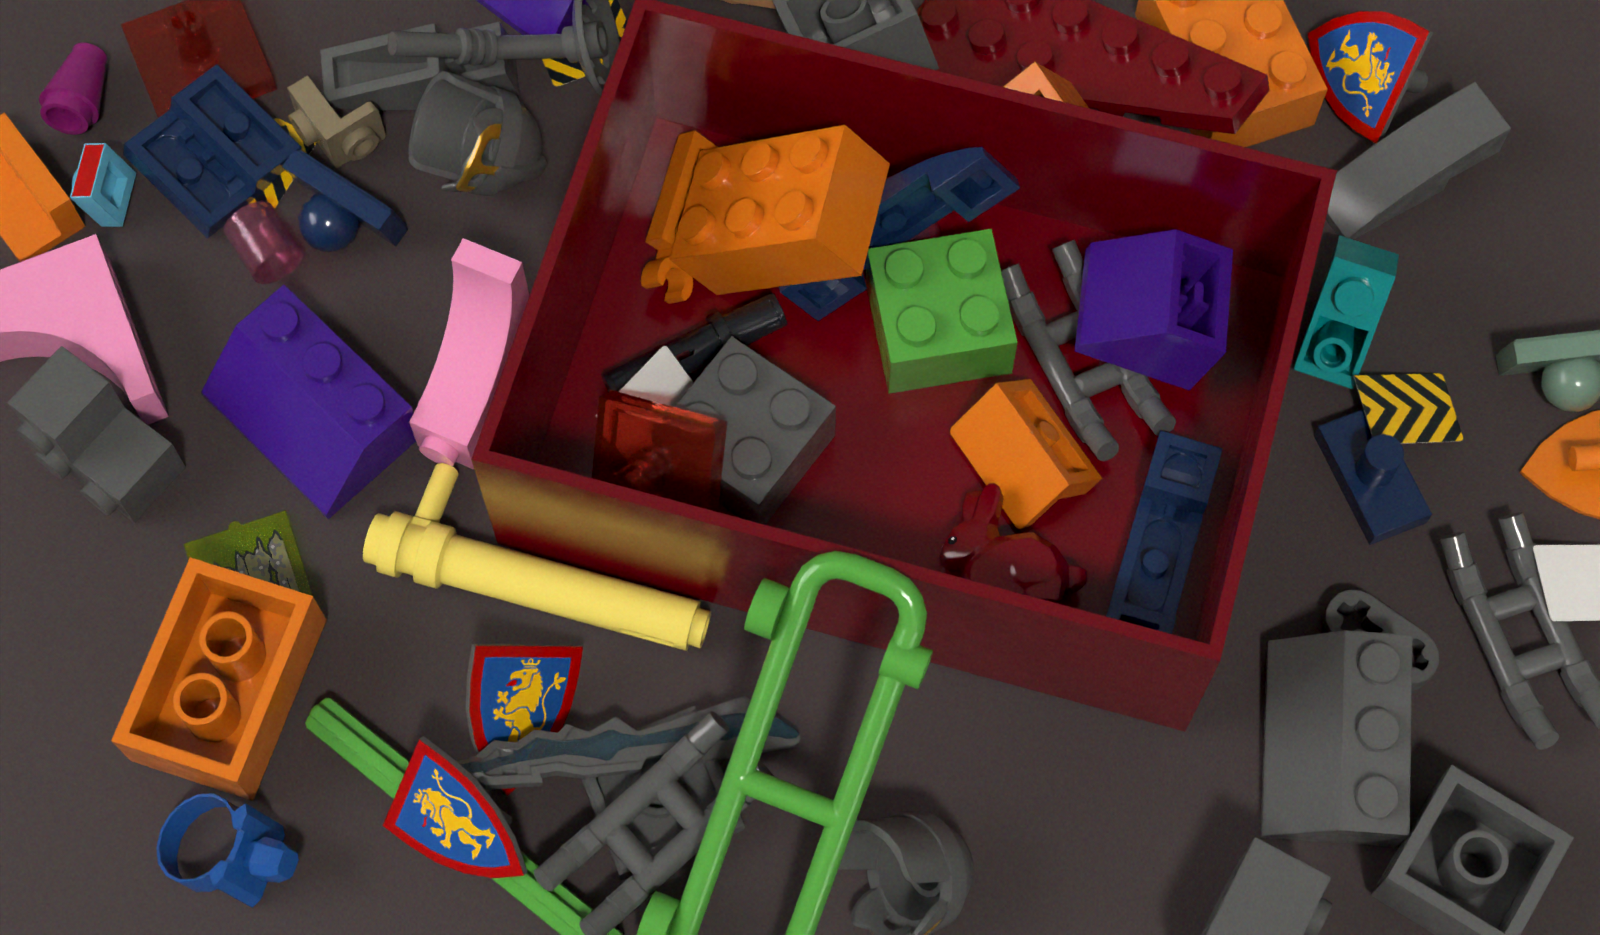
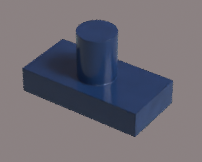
[1314,409,1432,545]

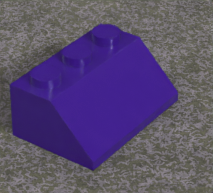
[201,284,416,520]

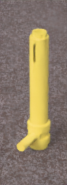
[363,463,711,651]

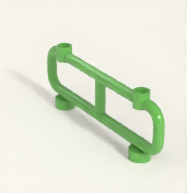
[637,551,934,935]

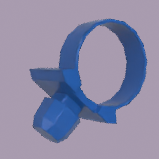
[156,793,299,908]

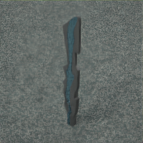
[455,696,801,790]

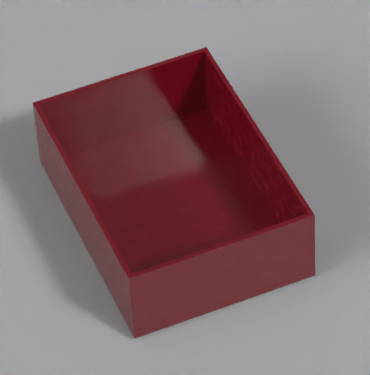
[471,0,1337,732]

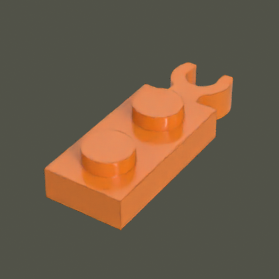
[641,130,718,304]

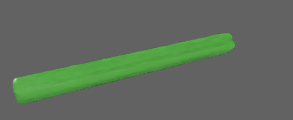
[305,698,624,935]

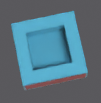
[70,143,136,227]

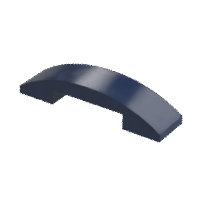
[779,147,1020,321]
[1106,430,1223,634]

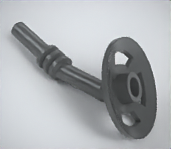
[387,0,620,97]

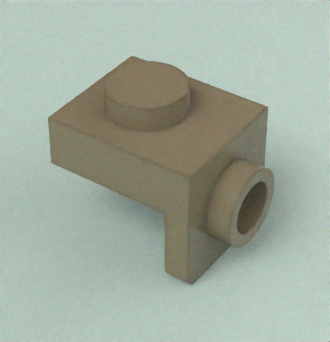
[287,75,386,169]

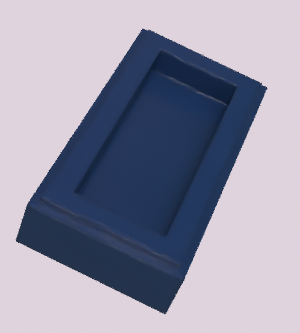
[282,149,408,252]

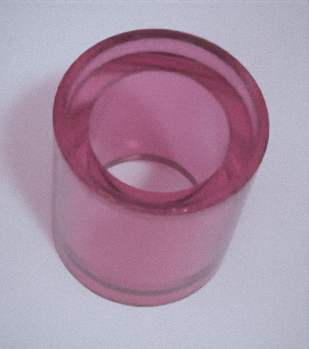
[224,201,303,284]

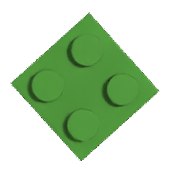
[865,229,1018,394]

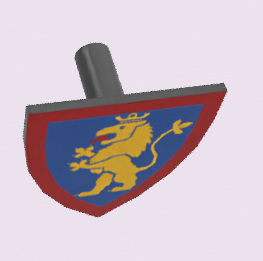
[466,644,583,796]

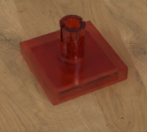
[121,0,277,118]
[592,390,728,512]

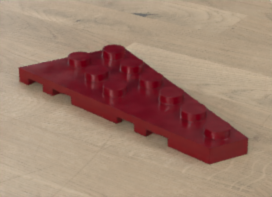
[916,0,1270,134]

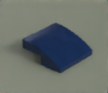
[123,64,302,239]

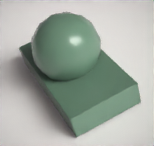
[1496,330,1600,412]

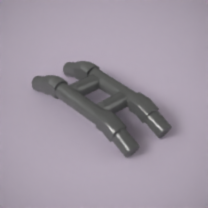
[1001,239,1176,461]
[1439,512,1600,750]
[534,711,773,935]

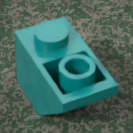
[1293,235,1399,389]

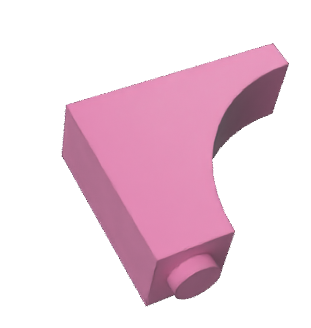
[0,234,169,425]
[409,238,530,469]

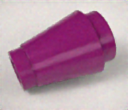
[39,43,108,135]

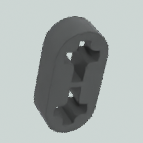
[1321,590,1439,691]

